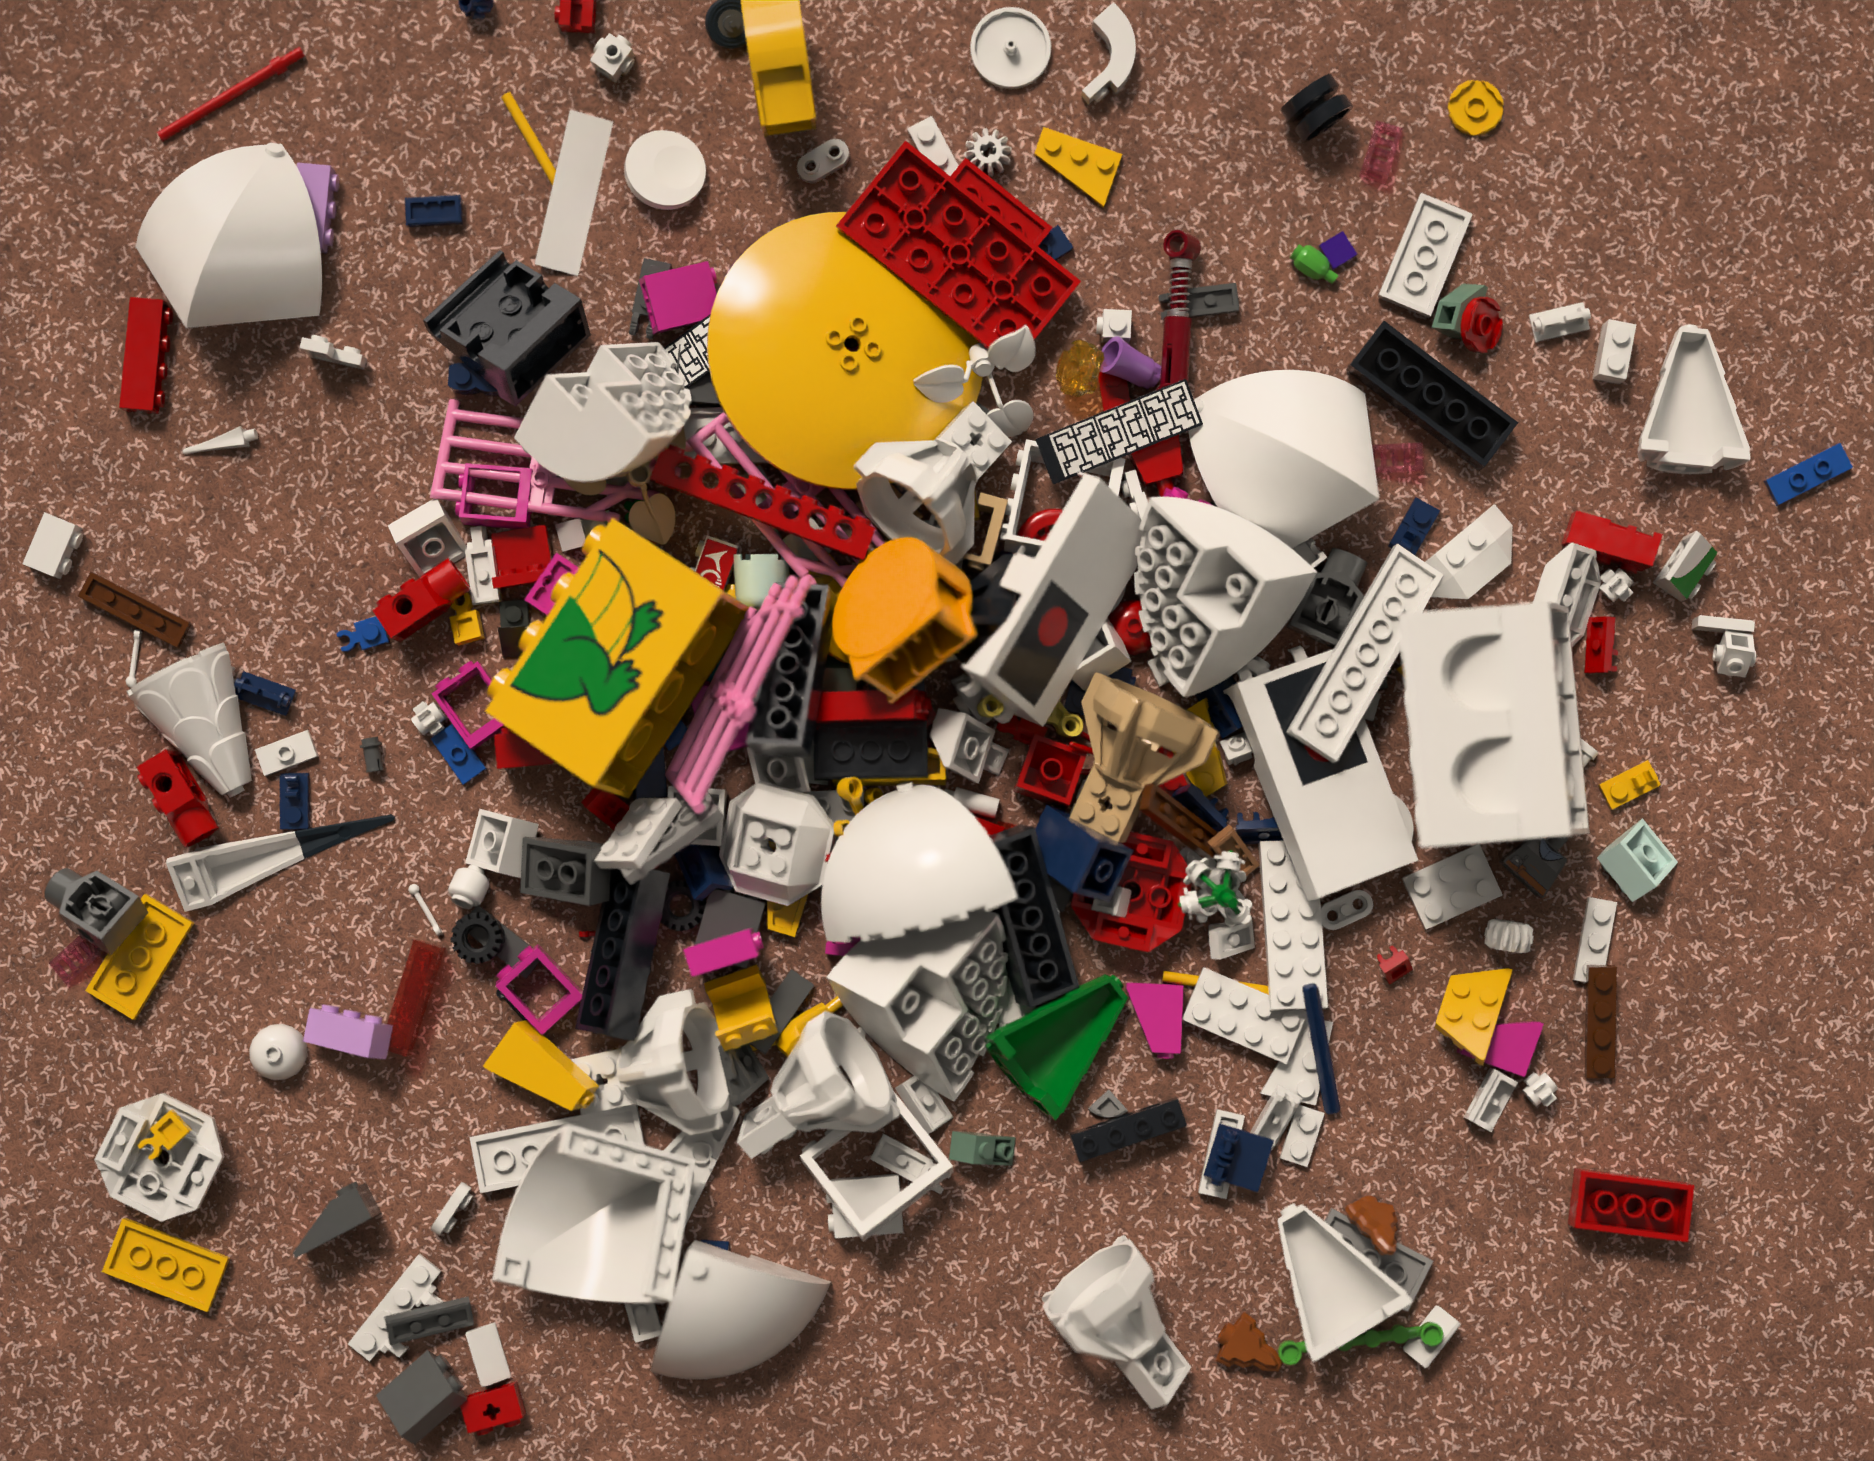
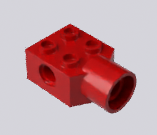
[372,557,471,642]
[137,749,219,848]

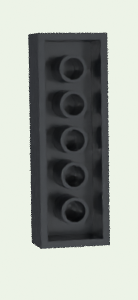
[1346,321,1519,471]
[746,582,837,758]
[989,824,1080,1007]
[575,869,670,1041]

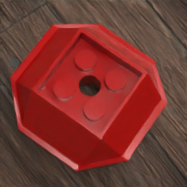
[1070,832,1192,952]

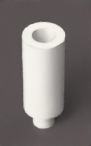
[944,787,1000,819]

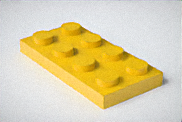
[85,894,194,1020]
[102,1218,230,1312]

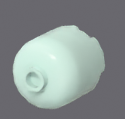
[734,554,790,613]

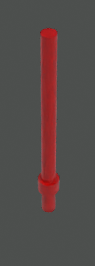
[157,46,305,142]

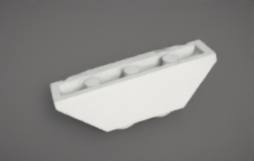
[1425,504,1512,600]
[1533,543,1601,647]

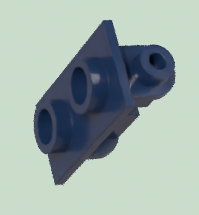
[234,671,296,716]

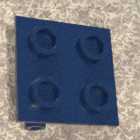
[1204,1123,1274,1192]

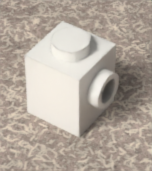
[1096,309,1132,344]

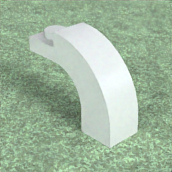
[1081,2,1136,105]

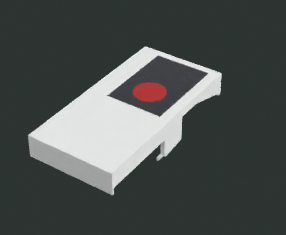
[961,472,1142,726]
[1223,646,1418,901]

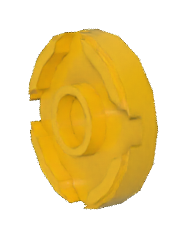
[1447,80,1503,136]

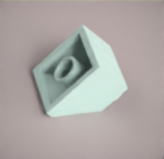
[1597,818,1678,902]

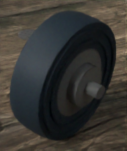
[705,0,747,49]

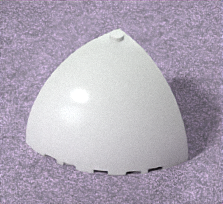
[514,342,691,481]
[1134,497,1317,697]
[821,781,1017,942]
[827,909,1008,1101]
[651,1240,831,1379]

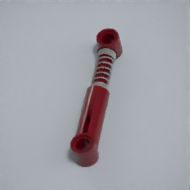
[1157,230,1201,390]

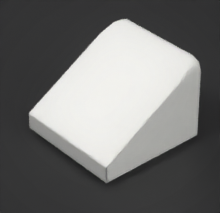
[983,742,1009,776]
[1092,886,1131,917]

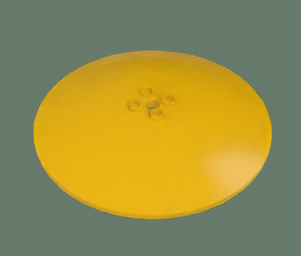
[707,212,983,490]

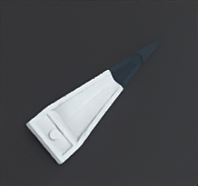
[166,814,395,912]

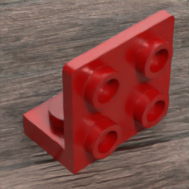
[491,525,552,589]

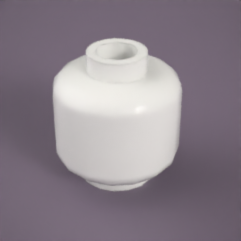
[448,865,490,909]

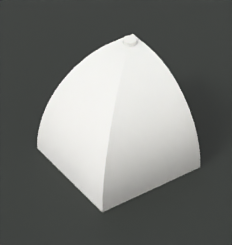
[136,143,322,328]
[1189,370,1379,549]
[492,1124,695,1304]

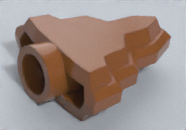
[1345,1196,1398,1256]
[1215,1312,1283,1372]

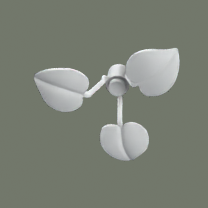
[913,325,1035,437]

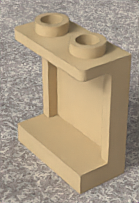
[963,493,1008,573]

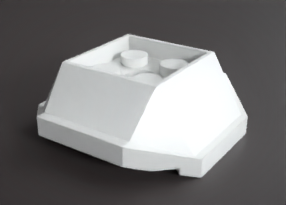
[719,781,836,906]
[94,1093,224,1221]

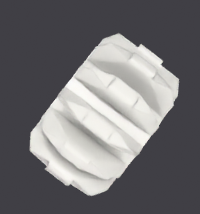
[964,128,1012,177]
[1484,919,1534,953]

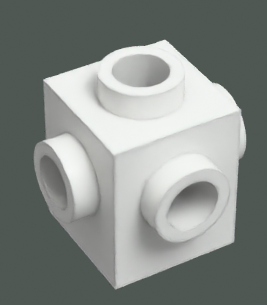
[590,33,635,83]
[1712,630,1756,677]

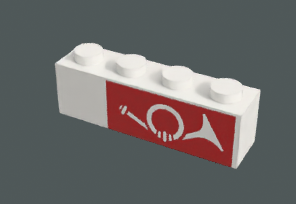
[691,535,740,590]

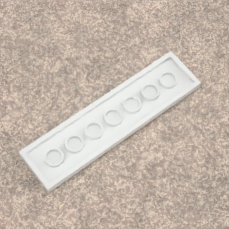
[1287,544,1443,763]

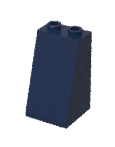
[1035,805,1134,902]

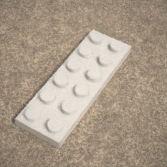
[1258,840,1328,1011]
[469,1104,645,1193]

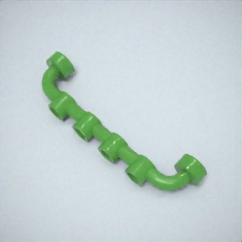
[1278,1321,1444,1365]

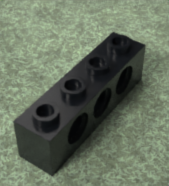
[1069,1097,1187,1162]

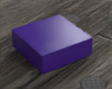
[1318,231,1357,270]

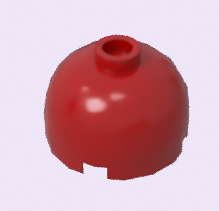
[1108,599,1152,656]

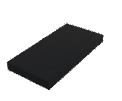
[814,720,928,780]

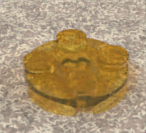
[1056,340,1104,397]

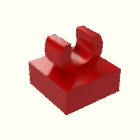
[1377,946,1413,985]

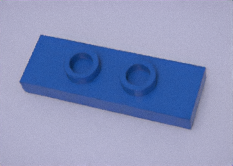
[1764,443,1853,506]

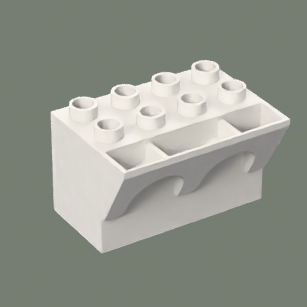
[1399,601,1590,848]

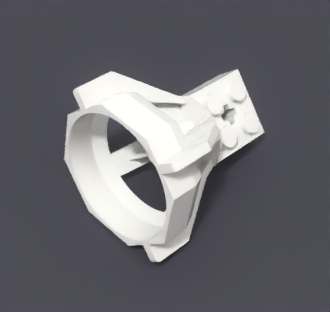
[854,401,1012,565]
[571,989,730,1135]
[737,1011,900,1159]
[1042,1235,1191,1409]

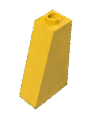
[483,1020,599,1111]

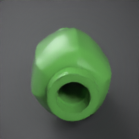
[1289,244,1338,284]

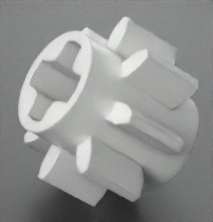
[1599,568,1634,603]
[411,701,446,736]
[1522,1072,1558,1107]

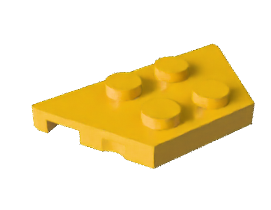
[1435,968,1513,1066]

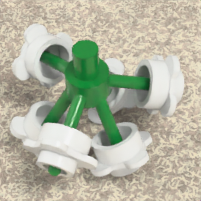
[1178,850,1253,927]

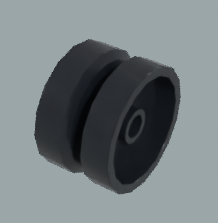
[1280,74,1353,143]

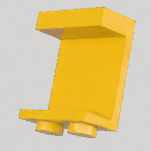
[704,965,778,1051]

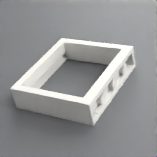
[1000,439,1125,556]
[800,1091,954,1242]

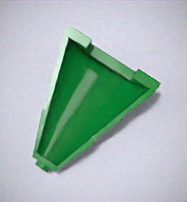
[984,974,1128,1120]

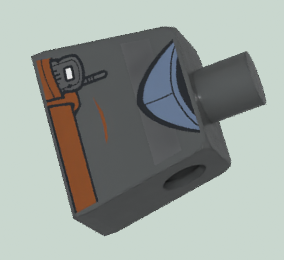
[1499,836,1568,898]

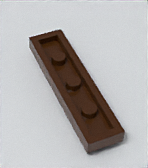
[78,572,192,648]
[1139,783,1218,859]
[1585,965,1617,1078]

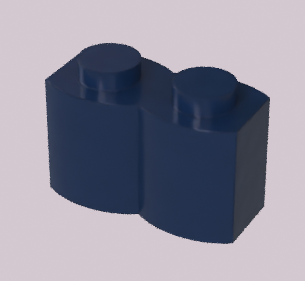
[448,363,499,397]

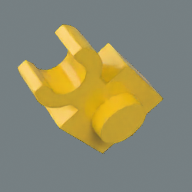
[449,593,485,646]
[138,1109,192,1160]

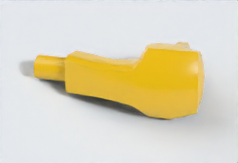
[776,996,843,1057]

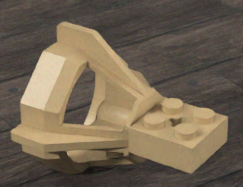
[1069,672,1219,843]

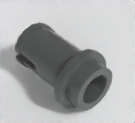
[360,737,384,773]

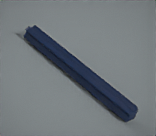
[1302,983,1340,1115]

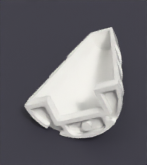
[1638,325,1750,474]
[127,642,252,798]
[1278,1203,1412,1362]

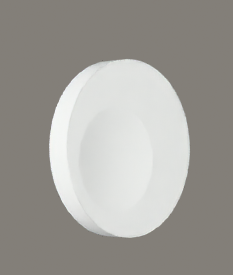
[970,7,1051,89]
[624,130,706,210]

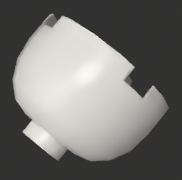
[249,1024,308,1080]

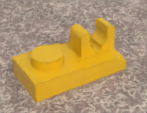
[1598,760,1661,810]

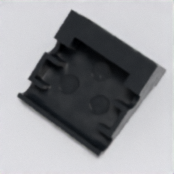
[423,250,591,407]

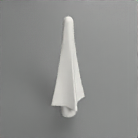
[183,426,258,455]

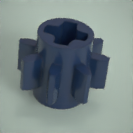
[459,0,494,19]

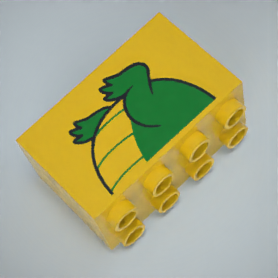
[485,518,749,799]

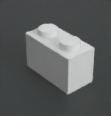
[1592,319,1636,384]
[23,512,83,579]

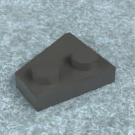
[718,1043,769,1107]

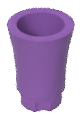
[1098,336,1161,389]

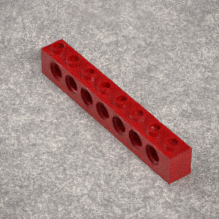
[650,444,876,561]

